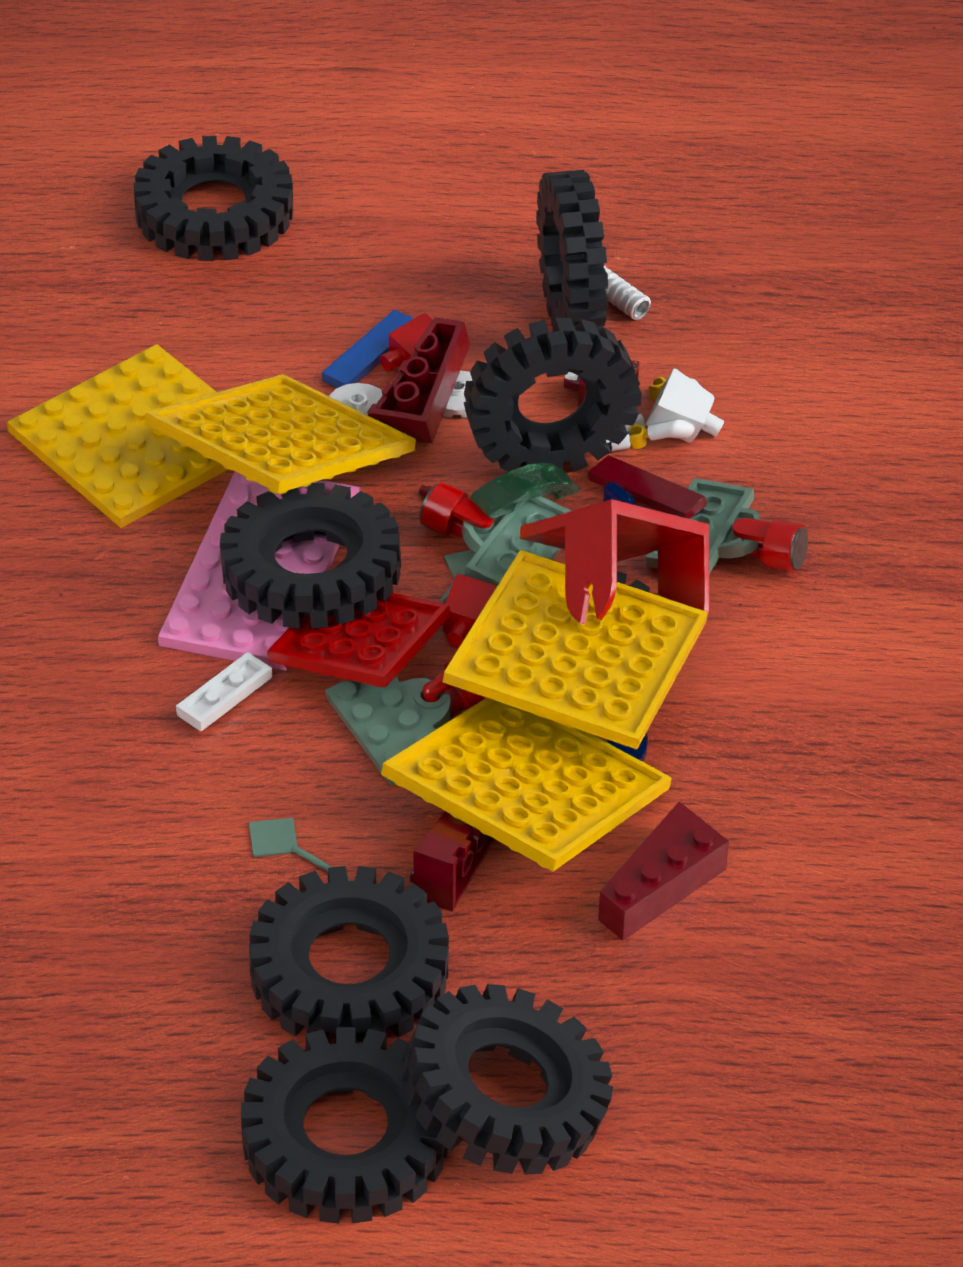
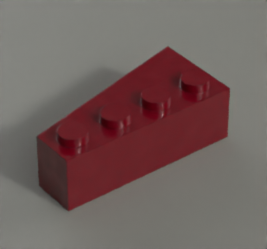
[367,317,470,444]
[598,801,729,940]
[410,811,495,912]

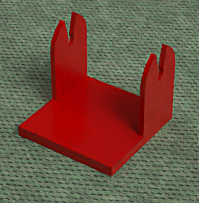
[520,499,710,630]

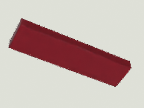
[588,455,707,519]

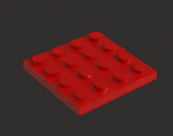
[267,593,451,688]

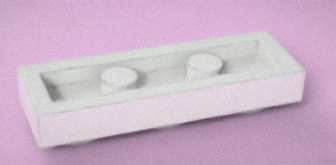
[176,652,272,731]

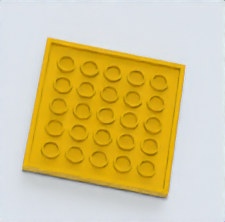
[7,344,228,528]
[145,374,416,494]
[443,549,708,749]
[381,698,672,872]

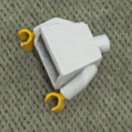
[629,368,724,449]

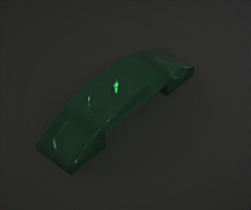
[470,463,581,519]

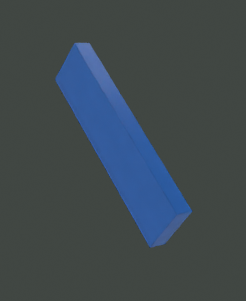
[322,309,414,388]

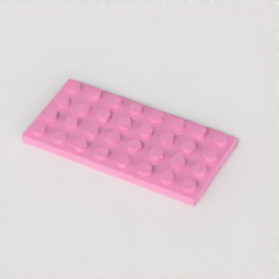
[158,471,360,671]

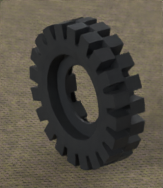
[134,136,293,261]
[536,170,608,331]
[464,318,642,477]
[220,483,401,628]
[249,866,449,1042]
[401,984,613,1175]
[241,1027,448,1224]

